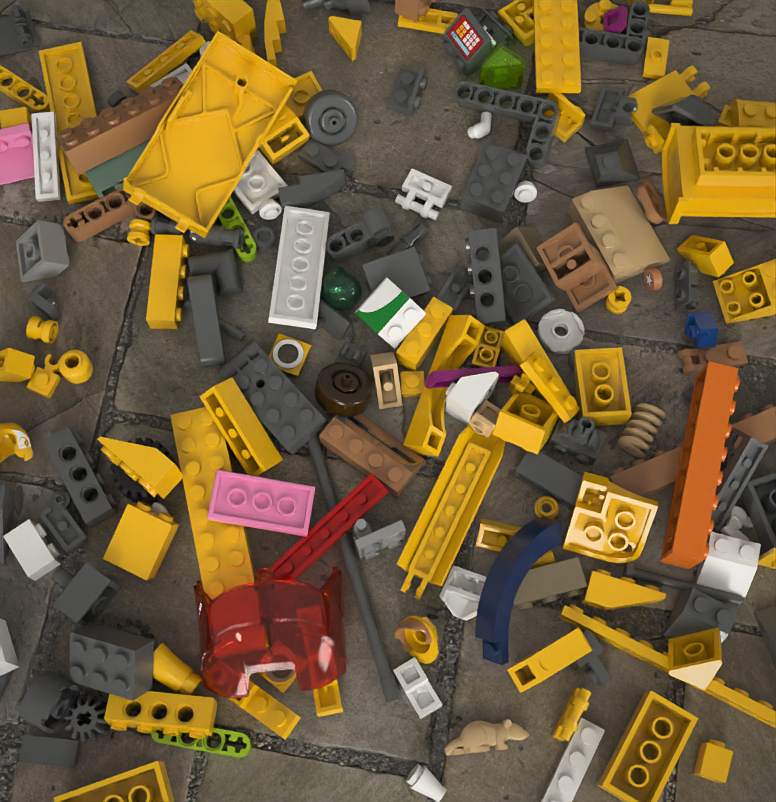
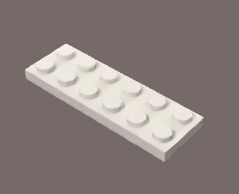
[268,206,330,329]

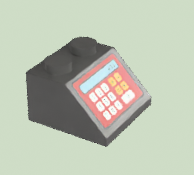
[442,8,491,77]

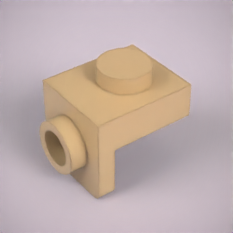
[469,400,501,438]

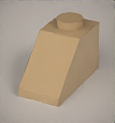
[370,352,403,410]

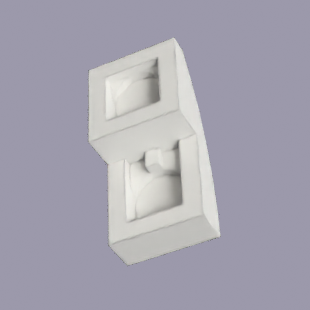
[393,657,442,719]

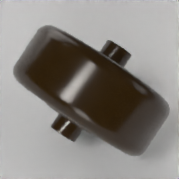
[314,363,374,417]

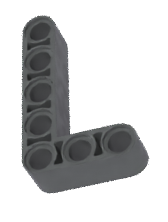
[579,1,650,65]
[453,81,560,169]

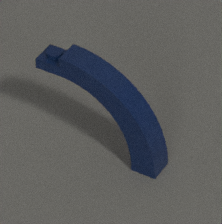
[475,517,561,665]

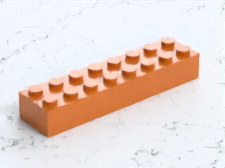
[660,361,740,569]

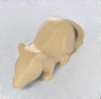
[444,719,529,756]

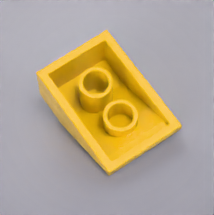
[574,347,632,426]

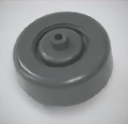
[303,90,358,146]

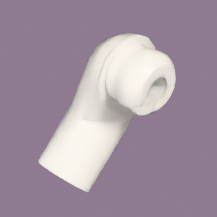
[467,112,492,139]

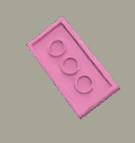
[207,470,315,537]

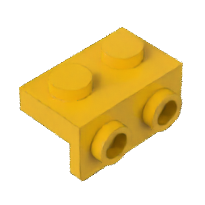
[544,93,585,143]

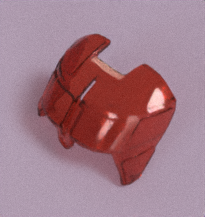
[193,566,348,698]

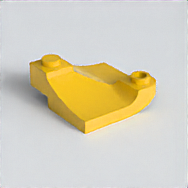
[562,472,658,563]

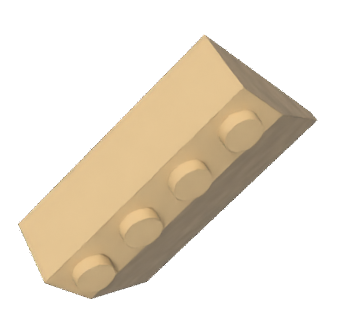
[568,185,670,283]

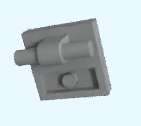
[354,519,406,559]

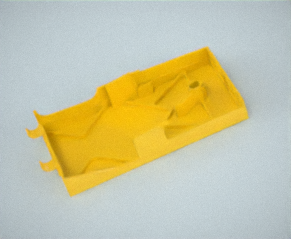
[123,31,297,238]

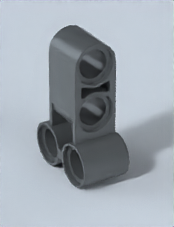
[325,208,394,262]

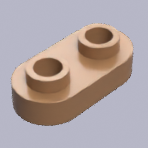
[636,181,667,224]

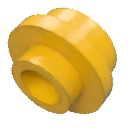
[534,496,559,519]

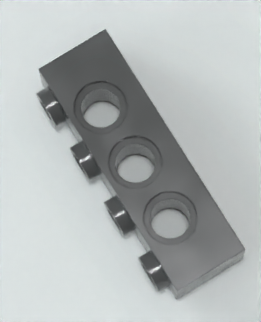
[465,228,507,326]
[42,426,117,528]

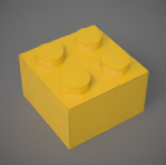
[493,390,559,454]

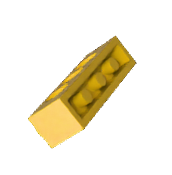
[104,691,217,739]

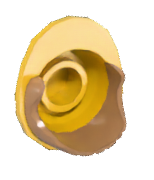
[394,615,439,664]

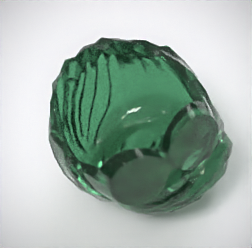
[320,267,362,311]

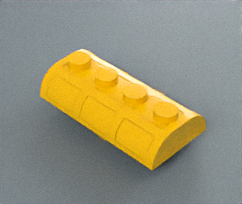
[730,99,776,127]

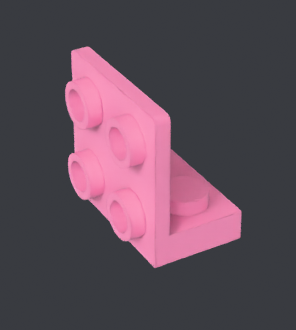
[0,123,35,185]

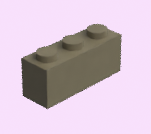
[512,557,587,611]

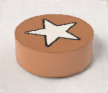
[644,267,662,291]

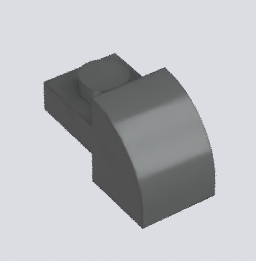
[572,629,612,686]

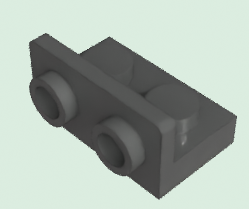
[387,68,428,116]

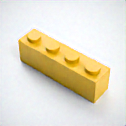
[146,234,190,329]
[199,377,283,476]

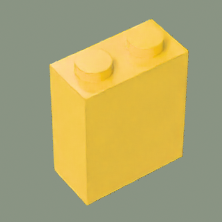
[103,501,179,581]

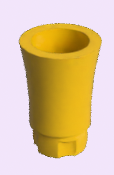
[152,643,203,695]

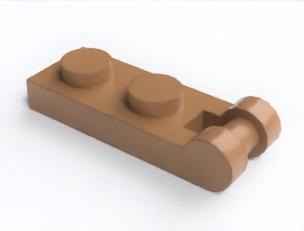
[678,341,748,376]

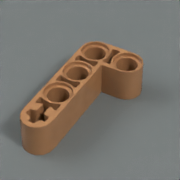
[63,187,160,242]

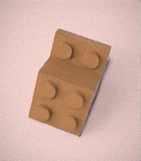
[536,222,619,312]

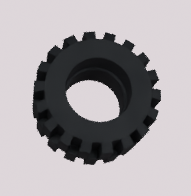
[110,438,175,504]

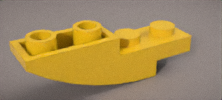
[204,659,301,740]

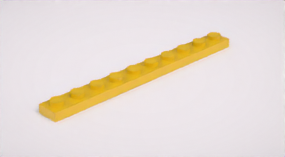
[557,605,776,728]

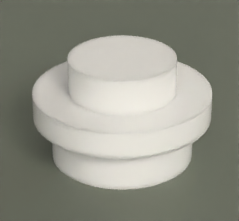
[514,181,537,203]
[259,199,282,220]

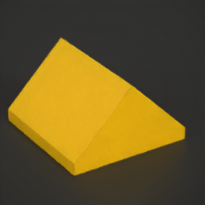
[668,627,722,690]

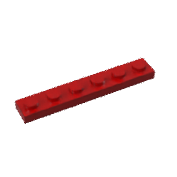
[262,473,389,594]

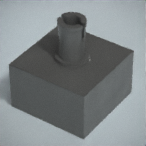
[51,562,121,626]

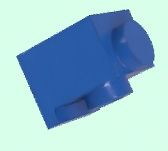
[684,311,719,348]

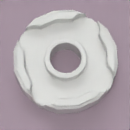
[537,308,585,355]

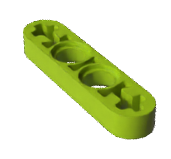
[218,196,258,262]
[151,728,252,757]

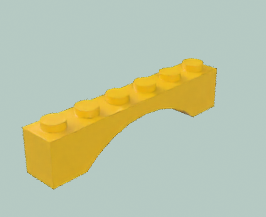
[403,315,485,457]

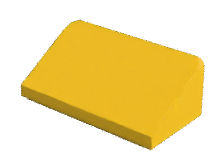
[475,518,522,552]

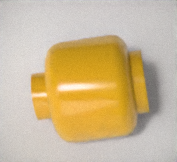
[59,349,93,384]

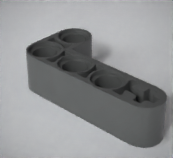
[187,274,226,368]

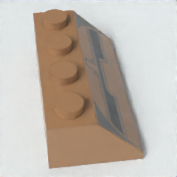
[319,414,426,499]

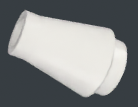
[406,764,447,802]

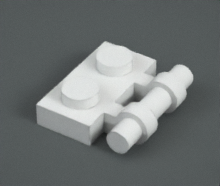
[395,169,452,221]

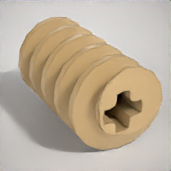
[618,403,665,458]

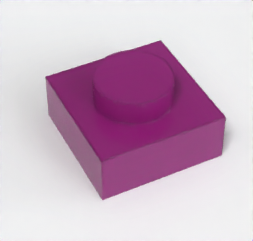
[604,5,627,33]

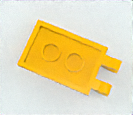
[627,65,711,136]

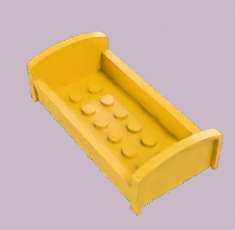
[661,123,776,224]

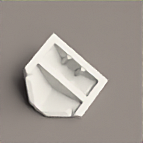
[439,565,487,621]

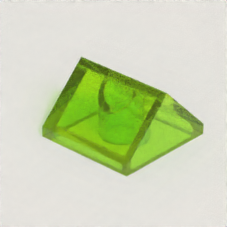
[479,43,526,90]

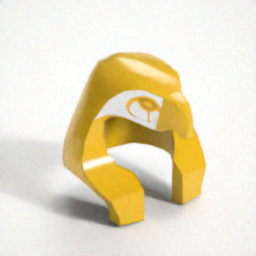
[0,423,33,464]

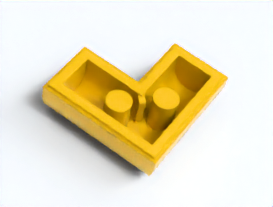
[498,0,534,46]

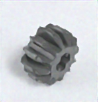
[64,696,108,743]

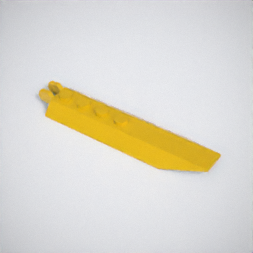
[397,408,505,600]

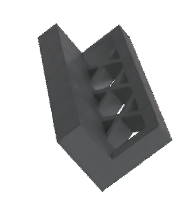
[711,427,768,532]

